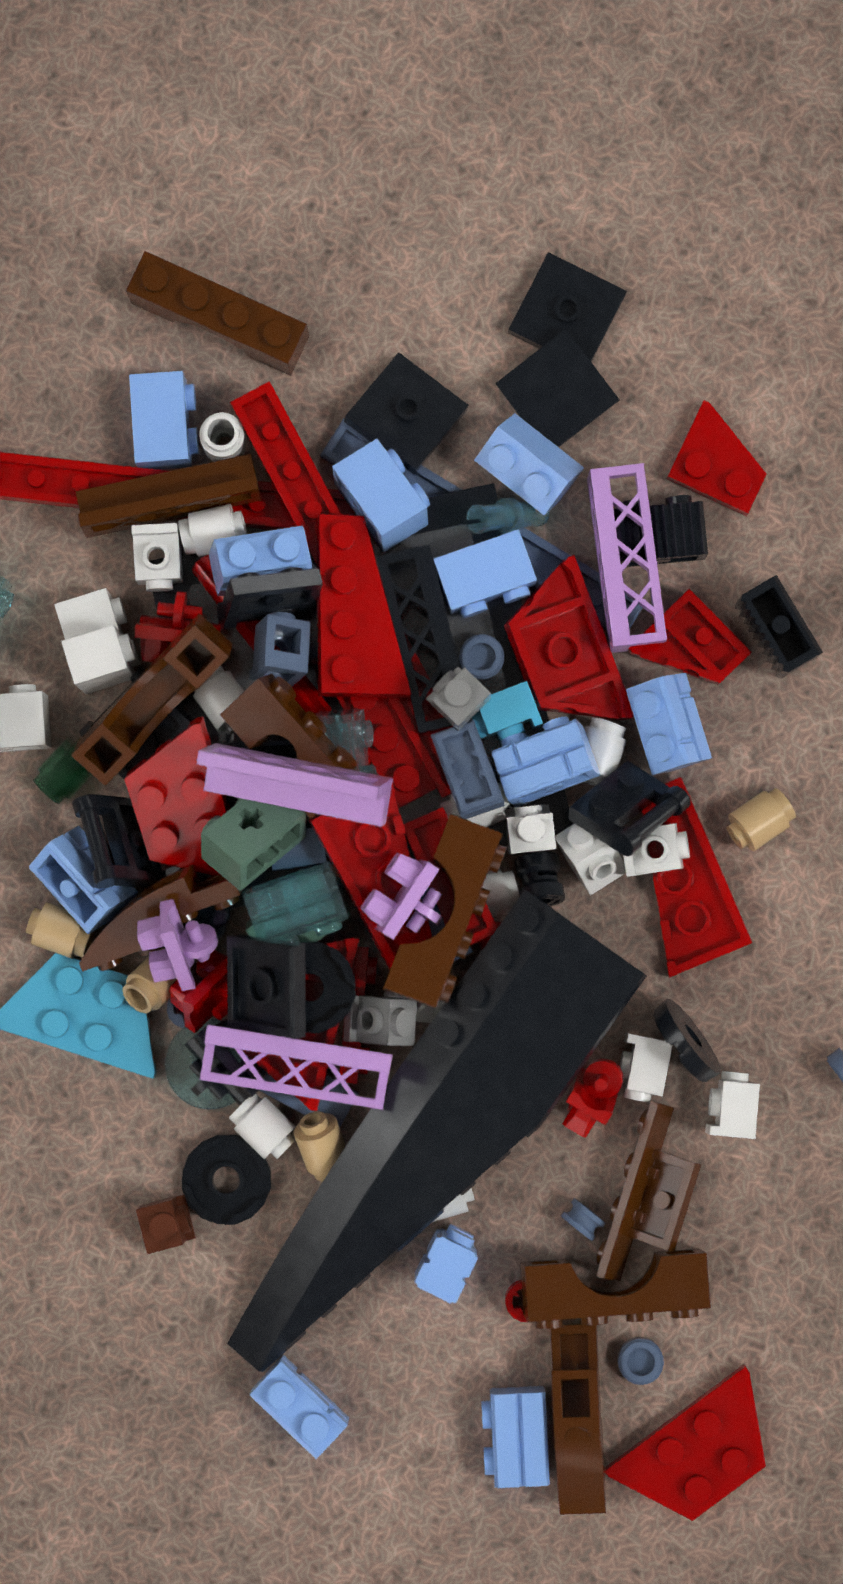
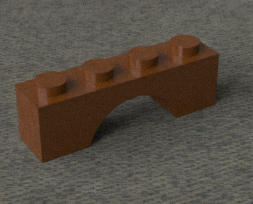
[126,251,309,376]
[71,614,233,786]
[383,814,507,1009]
[520,1249,711,1329]

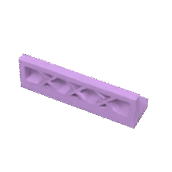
[587,463,667,653]
[197,743,393,827]
[200,1025,392,1110]

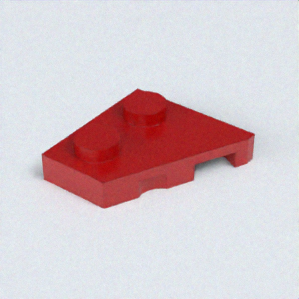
[667,400,767,516]
[628,589,752,685]

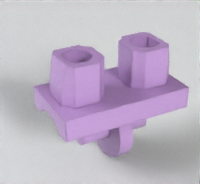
[360,853,443,940]
[137,899,218,991]

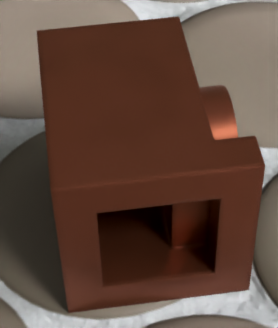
[136,1194,196,1254]

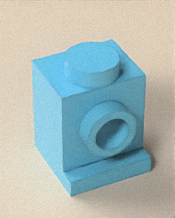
[472,681,543,741]

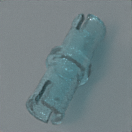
[466,498,550,534]

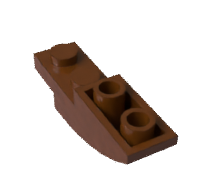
[79,864,243,972]
[551,1324,606,1515]

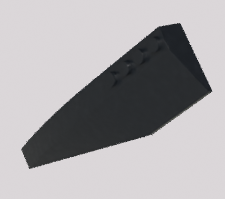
[227,890,647,1372]

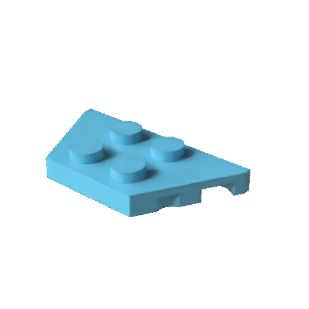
[0,953,157,1079]

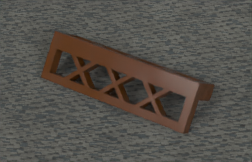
[76,454,261,538]

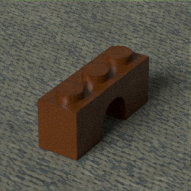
[220,674,357,819]

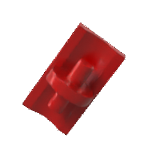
[134,591,221,662]
[169,950,228,1033]
[562,1059,623,1138]

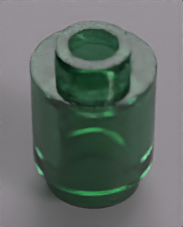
[33,738,93,804]

